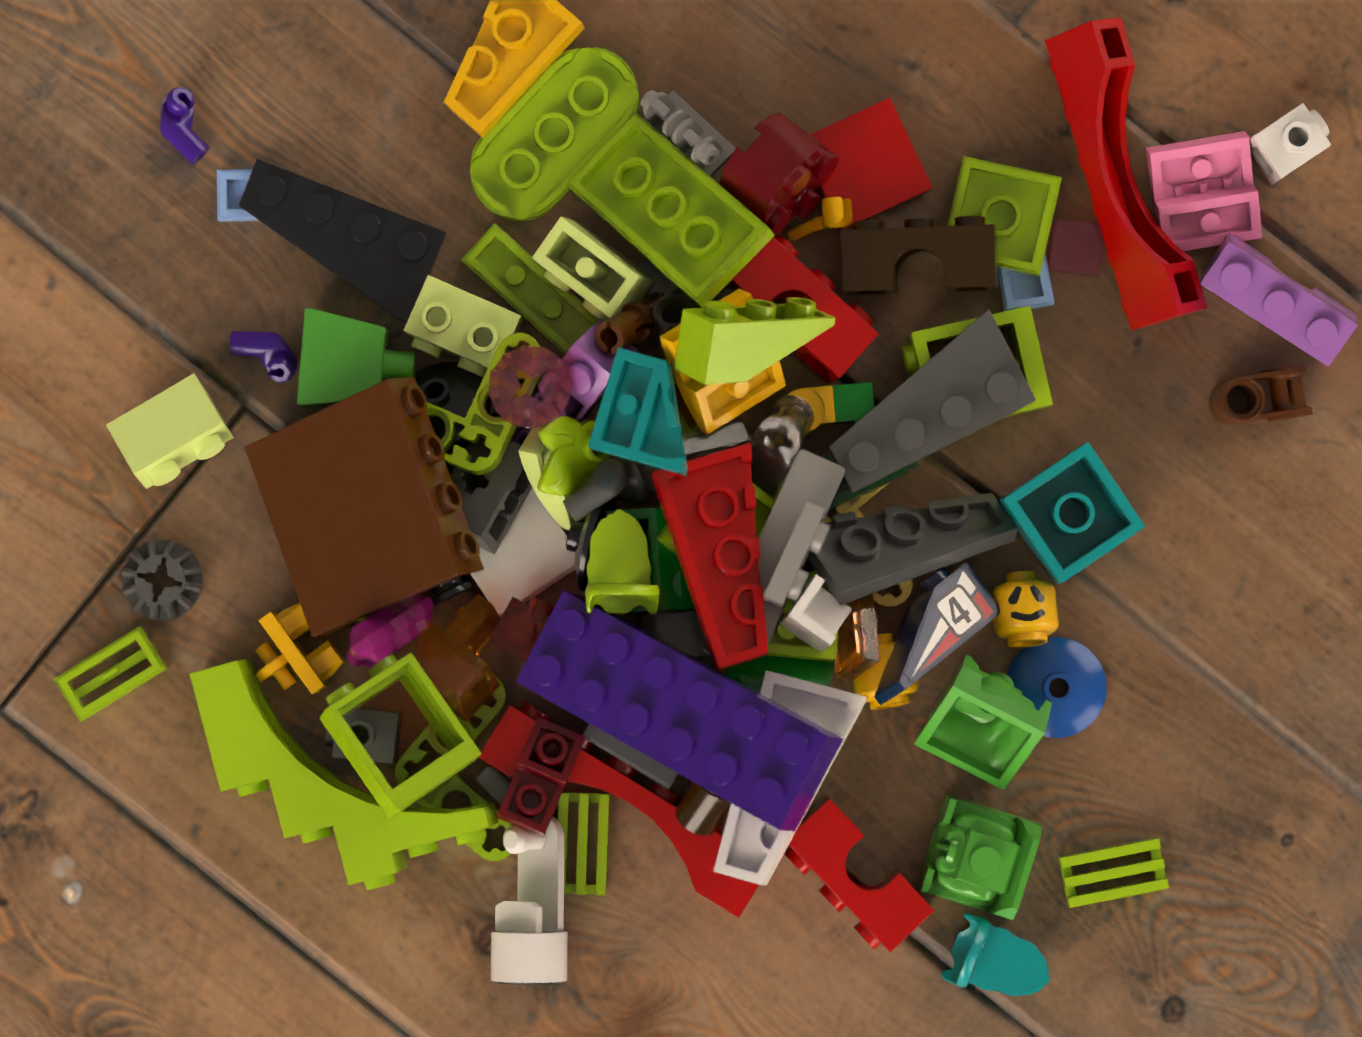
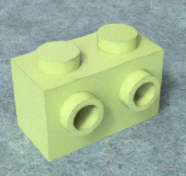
[532,217,656,321]
[403,275,523,378]
[106,373,234,489]

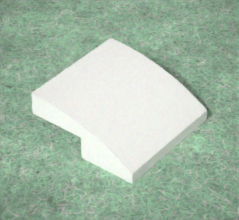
[471,488,575,619]

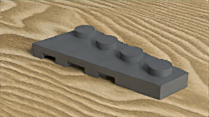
[829,309,1036,494]
[807,493,1018,605]

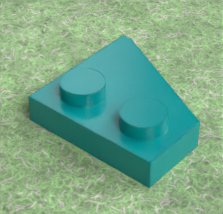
[588,348,688,476]

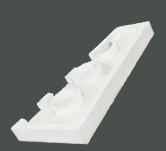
[713,670,868,885]

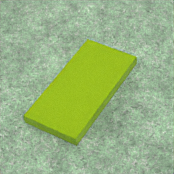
[566,112,775,308]

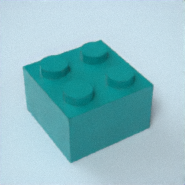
[998,442,1146,585]

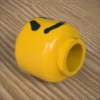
[990,571,1059,648]

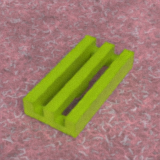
[54,626,169,722]
[558,792,610,896]
[1058,837,1169,908]

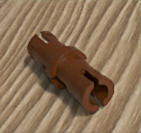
[594,292,675,353]

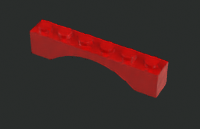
[1045,17,1208,331]
[478,701,759,918]

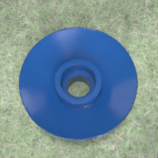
[1007,637,1107,738]

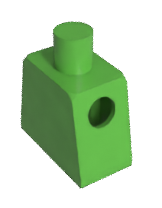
[297,308,416,408]

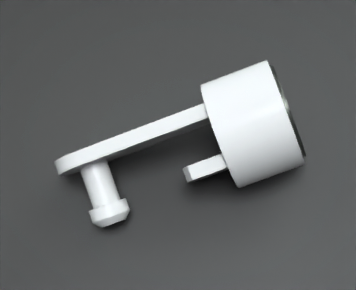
[491,816,568,985]

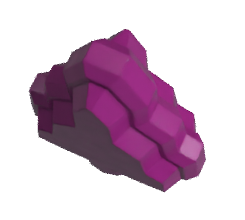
[347,595,434,669]

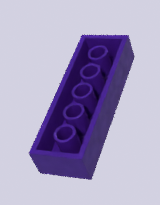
[516,590,843,831]

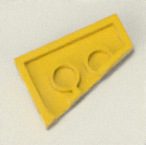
[444,0,585,138]

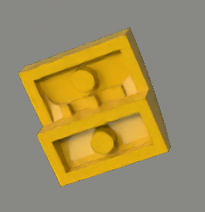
[660,289,786,435]

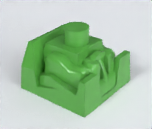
[914,655,1052,790]
[915,793,1042,920]

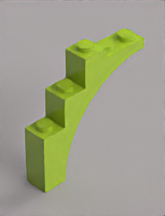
[189,658,499,890]

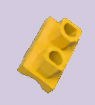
[255,603,346,695]

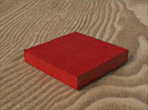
[810,97,932,232]

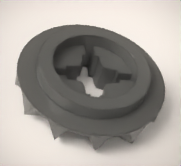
[121,540,203,620]

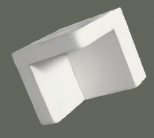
[779,574,852,653]

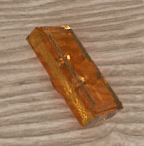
[835,593,880,681]

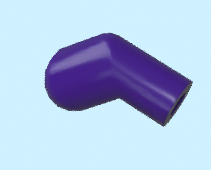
[160,87,210,165]
[230,331,298,383]

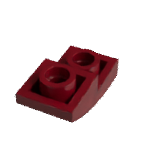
[496,717,585,837]

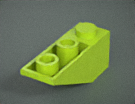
[674,297,836,385]

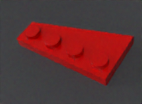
[651,442,768,671]

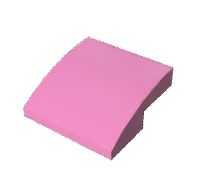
[1146,131,1262,251]

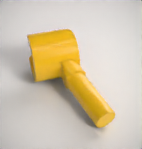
[787,197,852,241]

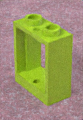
[902,306,1053,418]
[319,652,482,820]

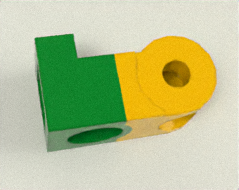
[781,382,874,435]

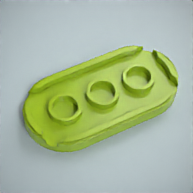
[470,47,639,221]

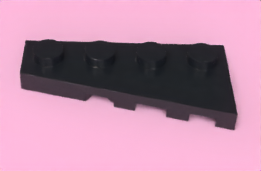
[239,159,446,324]

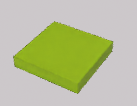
[947,156,1062,277]

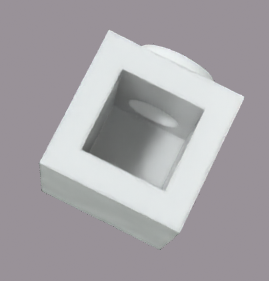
[1250,103,1331,185]

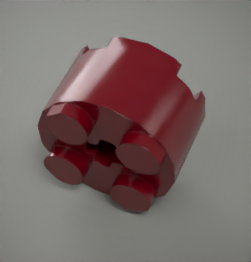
[719,112,839,235]

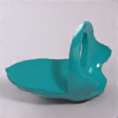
[941,913,1050,996]

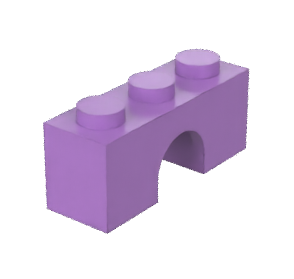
[1200,233,1358,367]

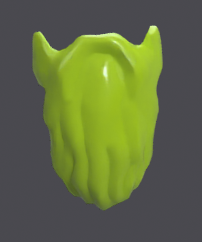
[585,509,659,614]

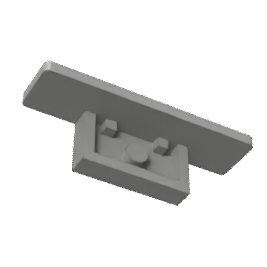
[759,449,845,644]

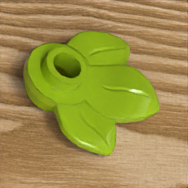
[537,416,610,497]

